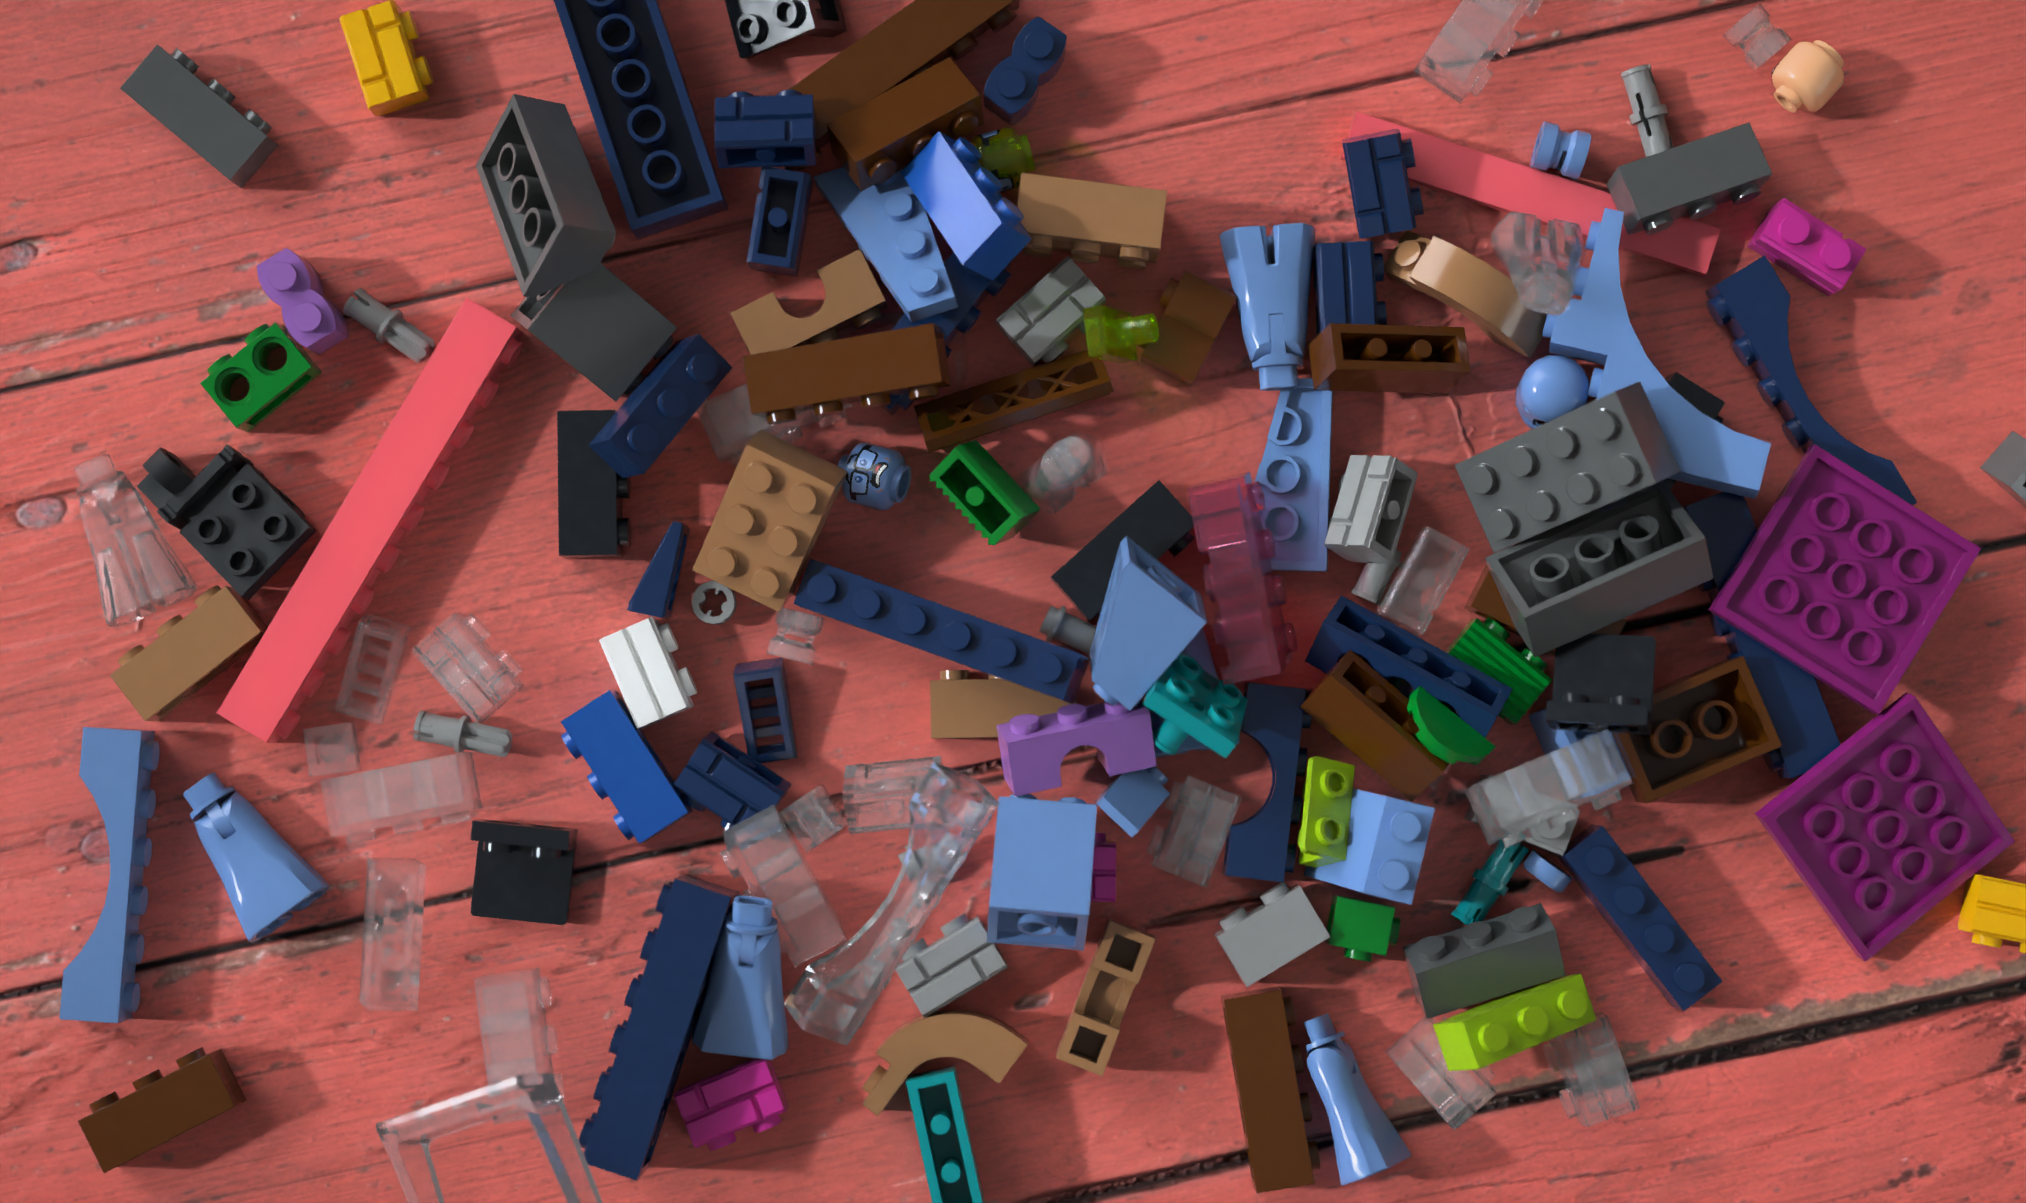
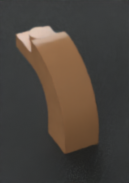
[1384,230,1548,358]
[862,1009,1028,1116]

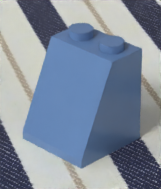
[1090,535,1207,711]
[1304,788,1435,905]
[987,794,1097,951]

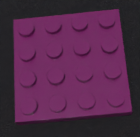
[1708,444,1981,714]
[1755,692,2015,962]

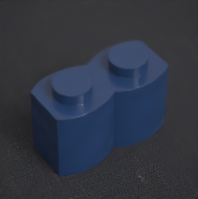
[984,17,1067,125]

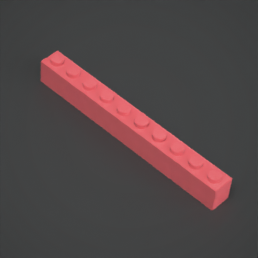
[217,297,524,743]

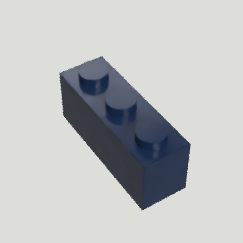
[588,334,733,478]

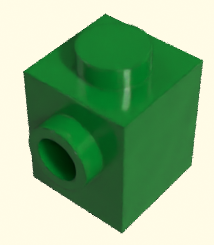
[1324,894,1400,962]

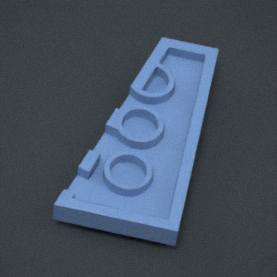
[813,167,958,322]
[1230,378,1333,572]

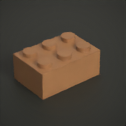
[1017,173,1167,269]
[692,429,848,612]

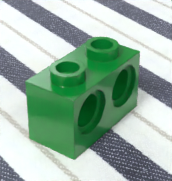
[200,322,322,432]

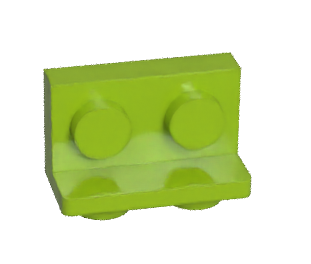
[1298,756,1355,868]

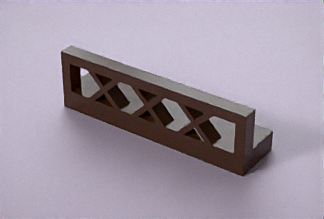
[914,347,1114,453]

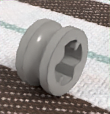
[692,581,737,625]

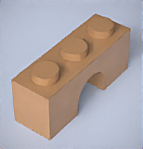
[730,249,887,355]
[1056,918,1156,1076]

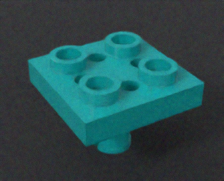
[1143,653,1248,759]

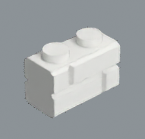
[599,617,698,729]

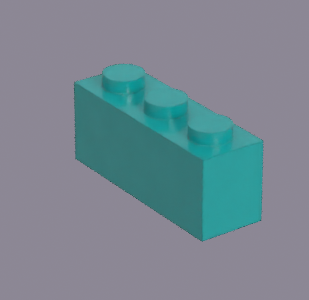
[906,1065,985,1203]

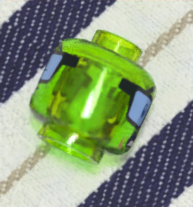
[970,127,1036,193]

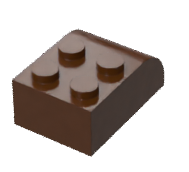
[1612,656,1782,803]

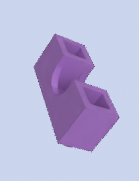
[996,700,1156,797]

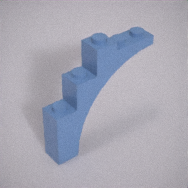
[1542,208,1771,499]

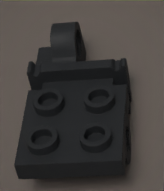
[137,445,316,600]

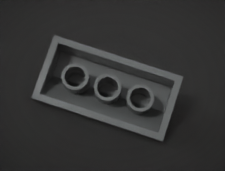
[476,94,616,298]
[1485,480,1714,657]

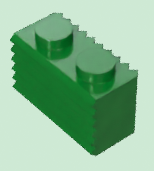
[929,439,1040,545]
[1445,617,1552,725]

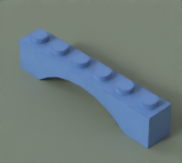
[60,727,160,1023]

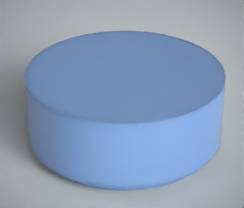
[1523,850,1573,893]

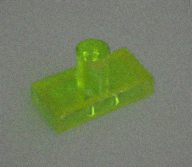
[1083,305,1159,363]

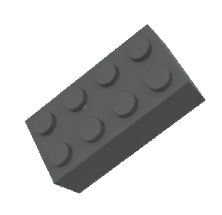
[1455,382,1681,553]

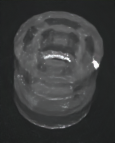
[1723,3,1792,71]
[767,608,825,665]

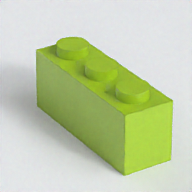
[1433,974,1597,1071]

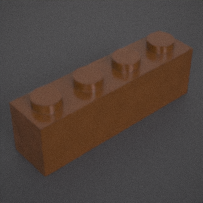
[743,323,951,424]
[1221,986,1320,1193]

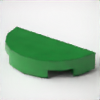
[1407,686,1496,765]

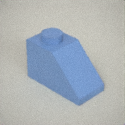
[1094,767,1170,838]

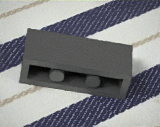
[120,44,278,188]
[1606,122,1772,235]
[1403,903,1566,1019]

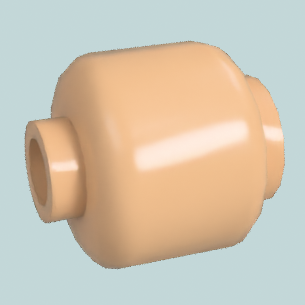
[1771,40,1844,113]

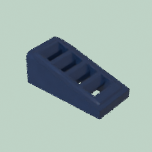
[627,521,690,619]
[733,658,798,763]

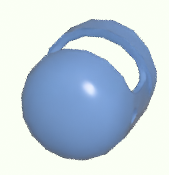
[1515,355,1589,429]

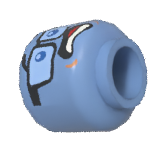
[838,443,911,510]

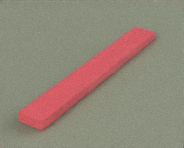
[1340,112,1721,277]

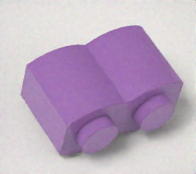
[257,248,348,355]

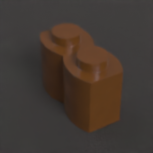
[1137,271,1237,386]

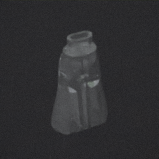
[1491,212,1586,315]
[1021,430,1108,514]
[74,454,197,627]

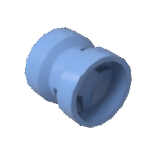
[1530,121,1591,180]

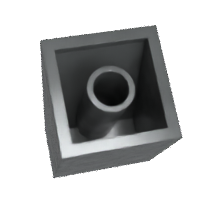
[510,263,677,402]

